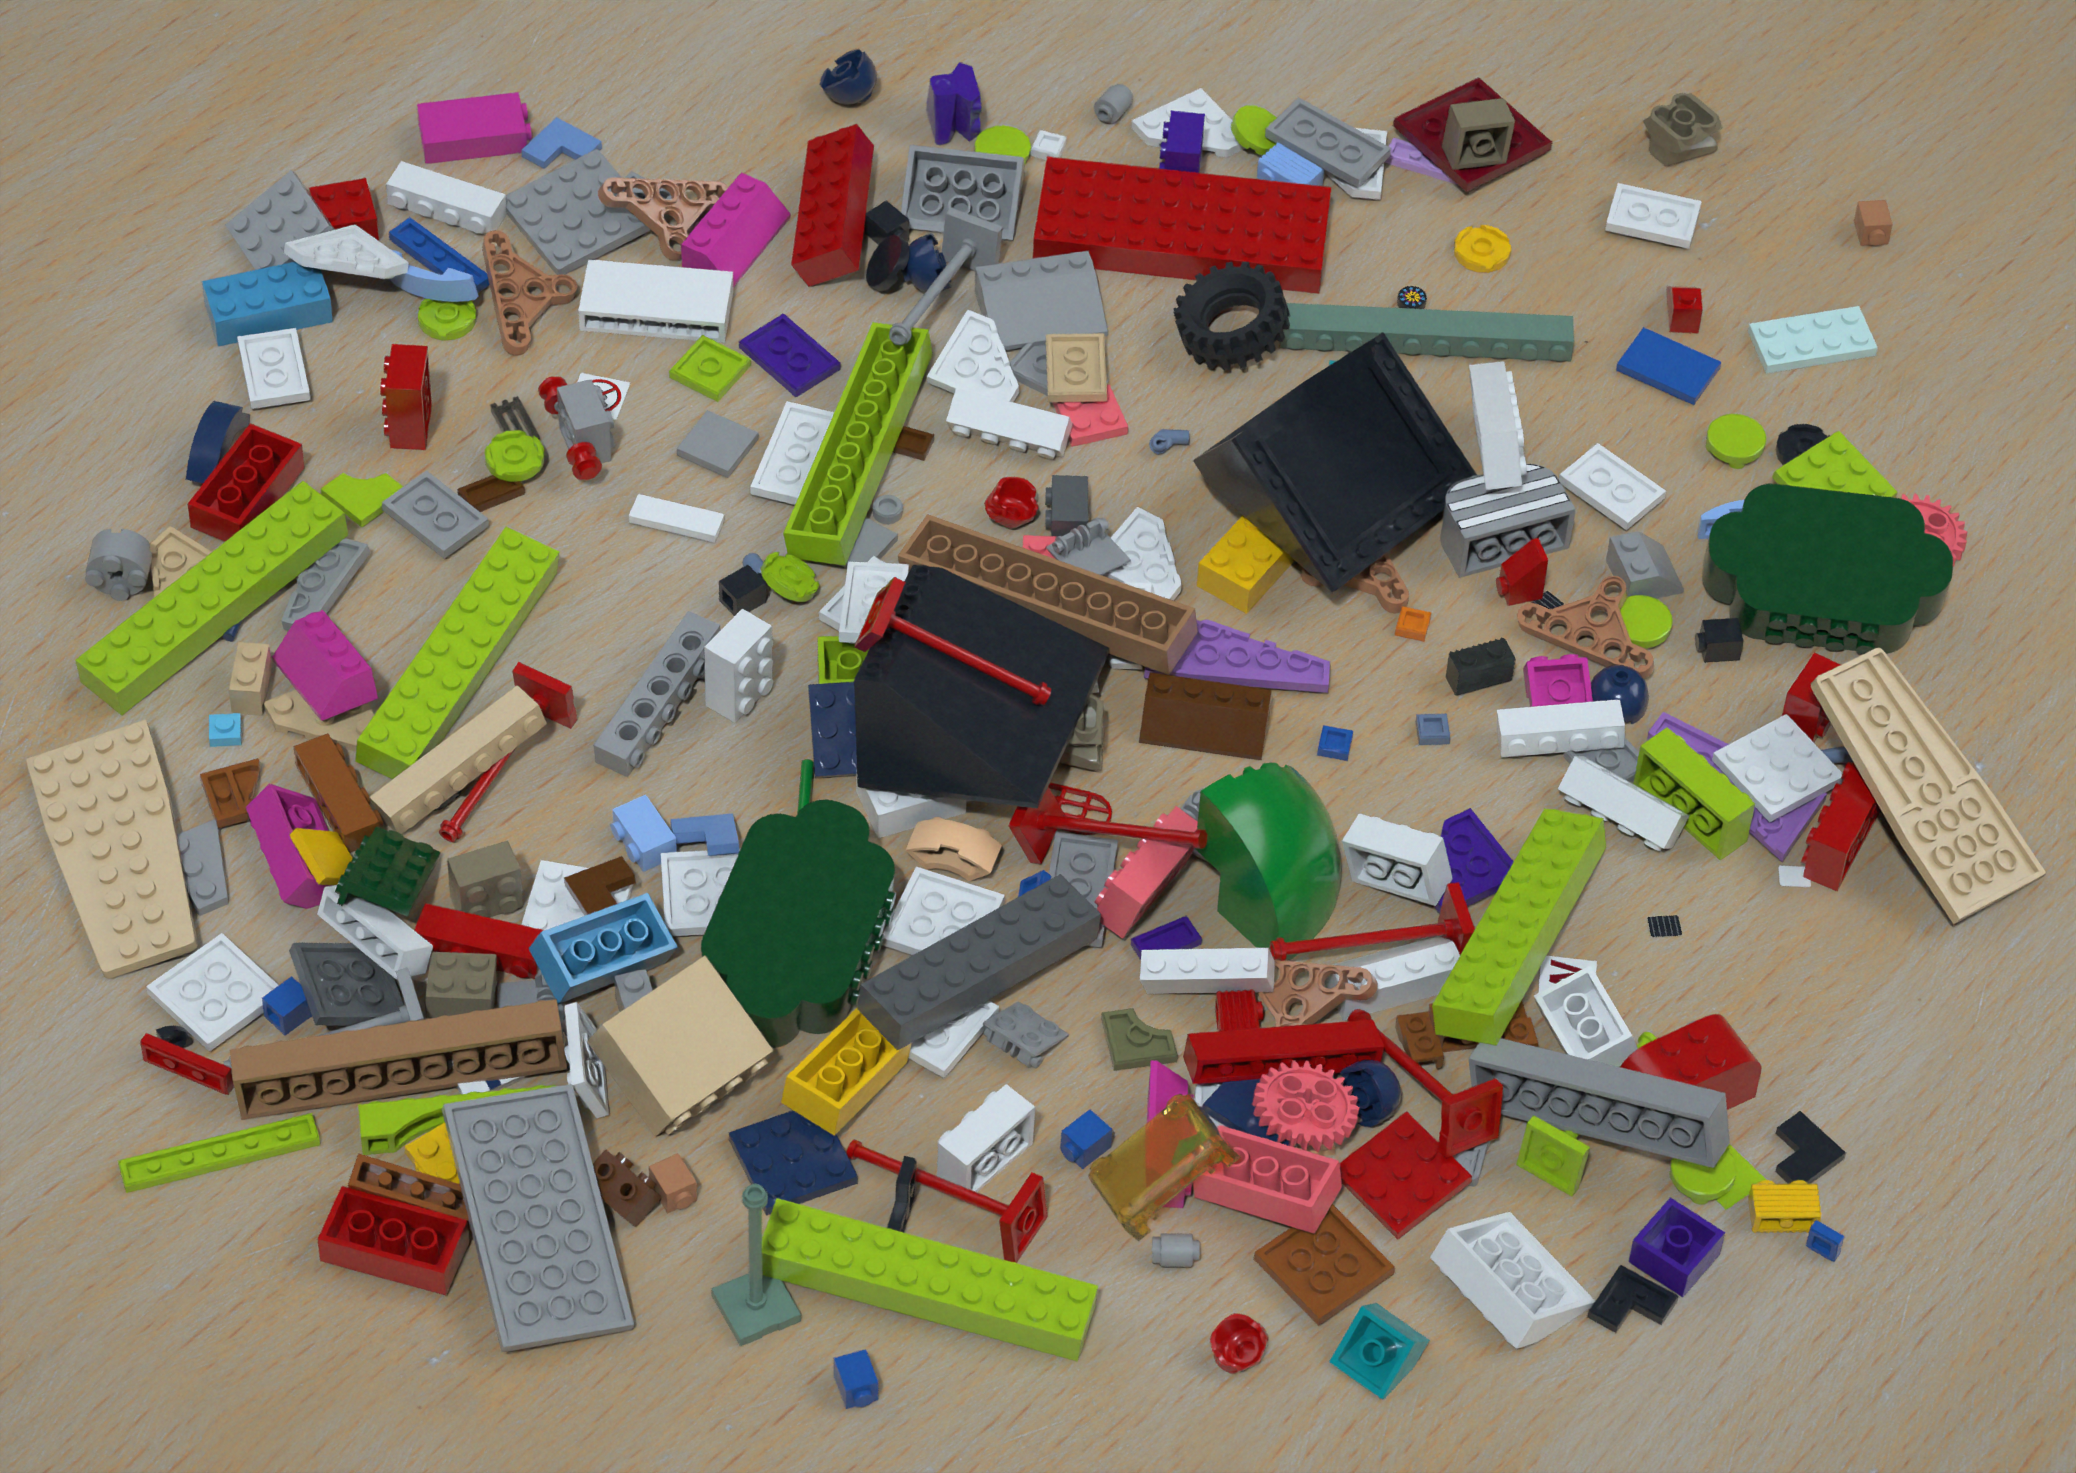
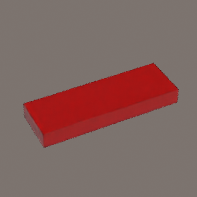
[140,1033,234,1095]

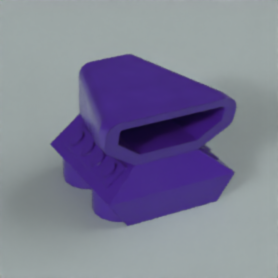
[926,62,982,145]

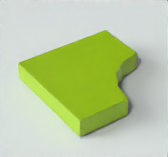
[321,473,403,527]

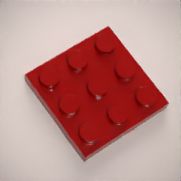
[1339,1111,1472,1240]

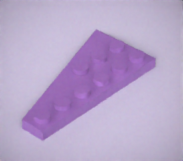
[1144,619,1330,693]
[1647,712,1827,862]

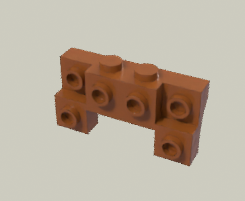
[1395,1001,1538,1068]

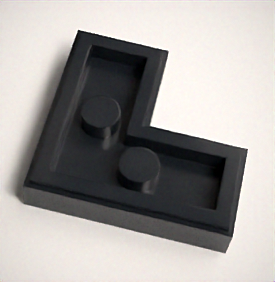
[1775,1111,1846,1184]
[887,1156,917,1233]
[1587,1265,1679,1333]

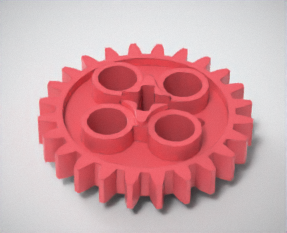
[1893,493,1967,567]
[1252,1060,1359,1152]

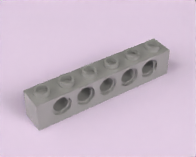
[593,611,721,777]

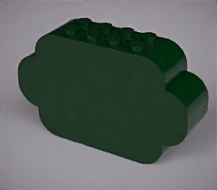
[1702,484,1953,654]
[701,799,896,1048]

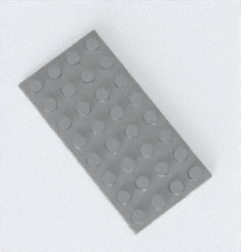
[442,1084,634,1352]

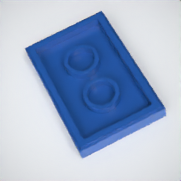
[1616,327,1721,405]

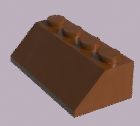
[1139,672,1272,760]

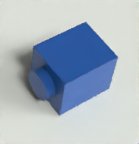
[262,976,312,1036]
[1060,1109,1113,1169]
[833,1349,879,1409]

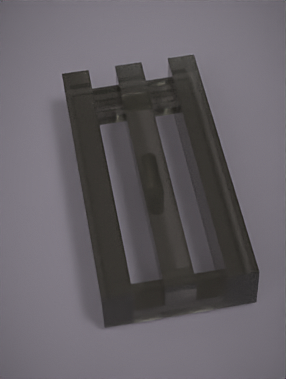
[490,396,540,440]

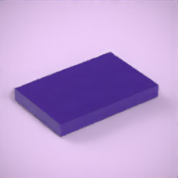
[739,313,841,397]

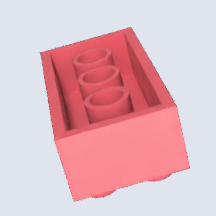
[1094,806,1198,939]
[1191,1125,1342,1234]

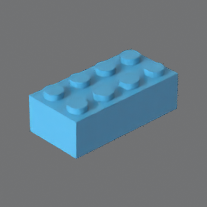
[202,262,333,347]
[529,893,678,1004]

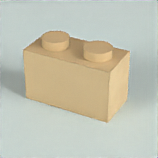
[229,642,272,715]

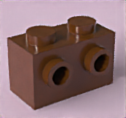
[593,1149,661,1227]

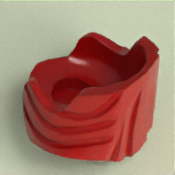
[984,477,1038,529]
[1210,1313,1269,1374]

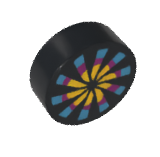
[1397,286,1427,309]

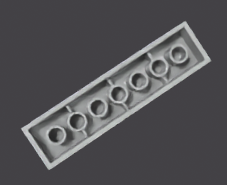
[1468,1038,1730,1168]

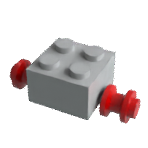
[538,376,615,480]

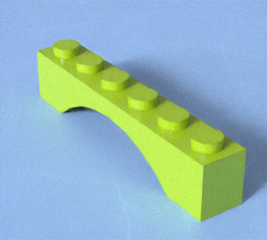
[358,1085,556,1155]

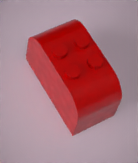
[1620,1014,1762,1110]

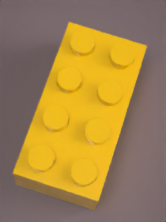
[1197,515,1295,614]
[781,1008,912,1135]

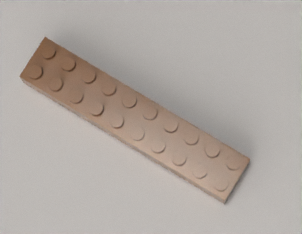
[898,514,1198,675]
[230,999,567,1120]

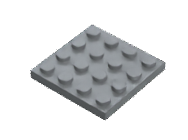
[506,149,651,275]

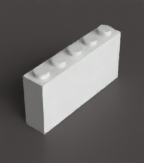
[579,259,733,343]

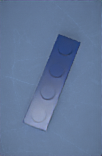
[389,217,490,293]

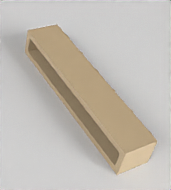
[369,685,547,834]

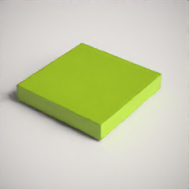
[669,335,751,402]

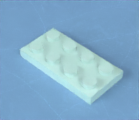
[1748,306,1878,373]

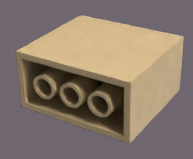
[587,956,774,1137]

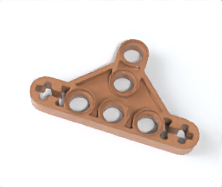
[598,177,728,261]
[482,230,577,356]
[1301,553,1409,614]
[1517,576,1654,679]
[1257,960,1378,1027]

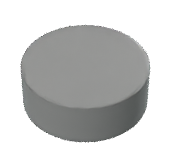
[873,495,903,524]

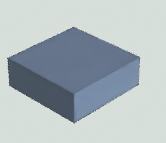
[1415,713,1450,745]

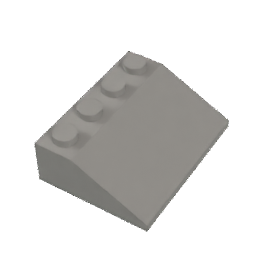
[901,145,1025,241]
[975,251,1108,351]

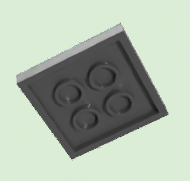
[289,942,404,1025]

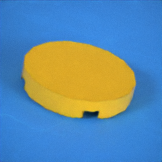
[1454,225,1511,273]

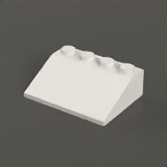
[1430,1212,1595,1349]

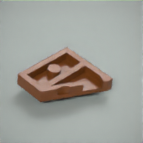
[200,758,260,828]

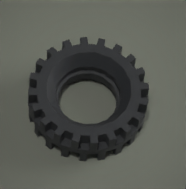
[1174,261,1290,370]

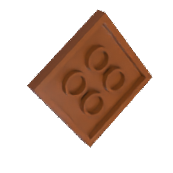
[1254,1204,1395,1326]

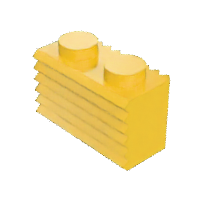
[1748,1180,1821,1233]

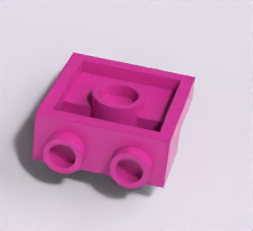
[1523,654,1593,707]

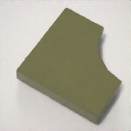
[1101,1008,1178,1071]

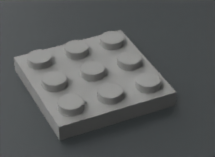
[225,170,335,270]

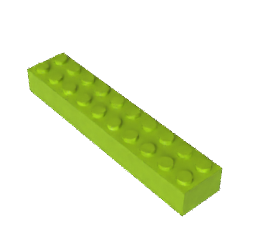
[783,322,933,566]
[75,481,348,715]
[355,526,560,779]
[1432,808,1606,1046]
[762,1198,1098,1362]

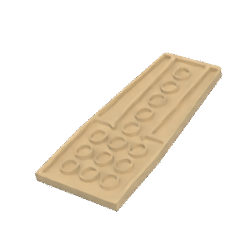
[1811,648,2046,924]
[26,719,197,979]

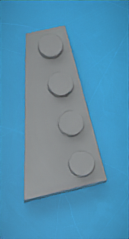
[281,538,370,631]

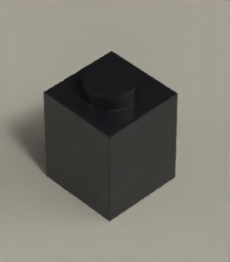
[865,200,909,245]
[719,565,768,616]
[1695,618,1744,663]

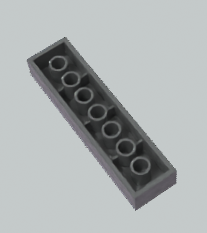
[857,874,1101,1051]

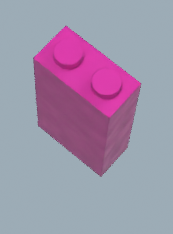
[417,92,532,164]

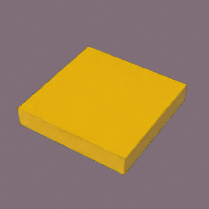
[290,828,353,885]

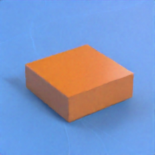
[1395,606,1432,642]

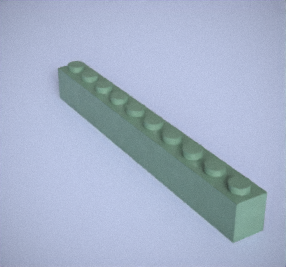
[1280,303,1574,361]

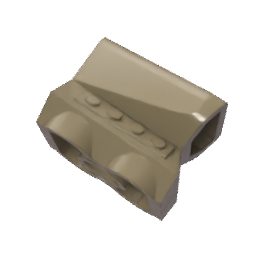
[1643,93,1722,166]
[1059,695,1104,770]

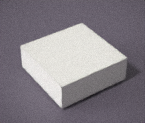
[1031,130,1067,160]

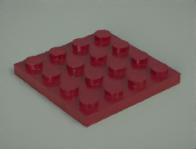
[1393,77,1552,192]

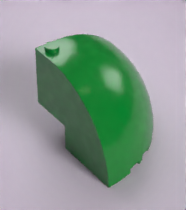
[1195,762,1341,960]

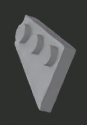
[177,819,228,916]

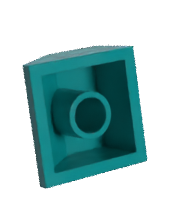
[1329,1303,1430,1399]

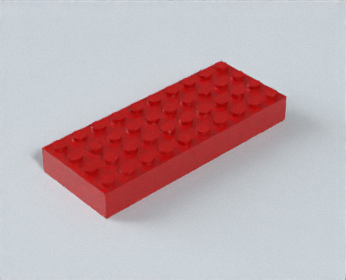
[1032,156,1331,294]

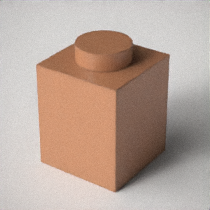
[1854,200,1893,246]
[649,1153,697,1214]

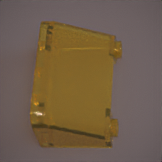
[1088,1094,1241,1241]

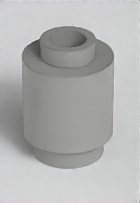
[1094,84,1133,124]
[1152,1233,1199,1267]

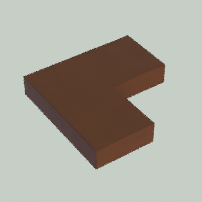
[564,856,636,916]

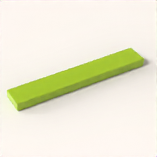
[118,1113,320,1193]

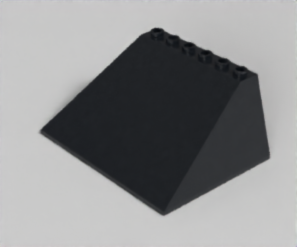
[1193,332,1477,592]
[854,565,1110,808]

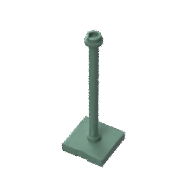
[711,1184,801,1347]

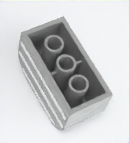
[1440,464,1576,578]

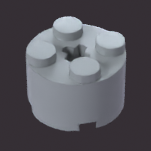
[85,529,152,601]

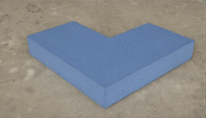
[522,117,602,169]
[670,813,739,856]

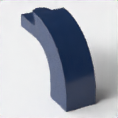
[185,401,250,483]

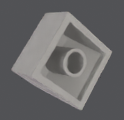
[1606,531,1684,599]

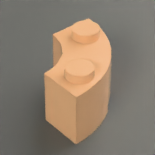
[905,817,1002,881]

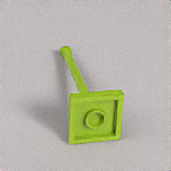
[1516,1032,1657,1197]

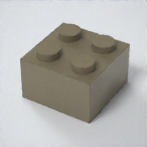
[1442,98,1515,170]
[447,840,523,917]
[425,952,497,1019]

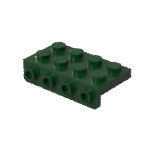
[335,826,441,916]

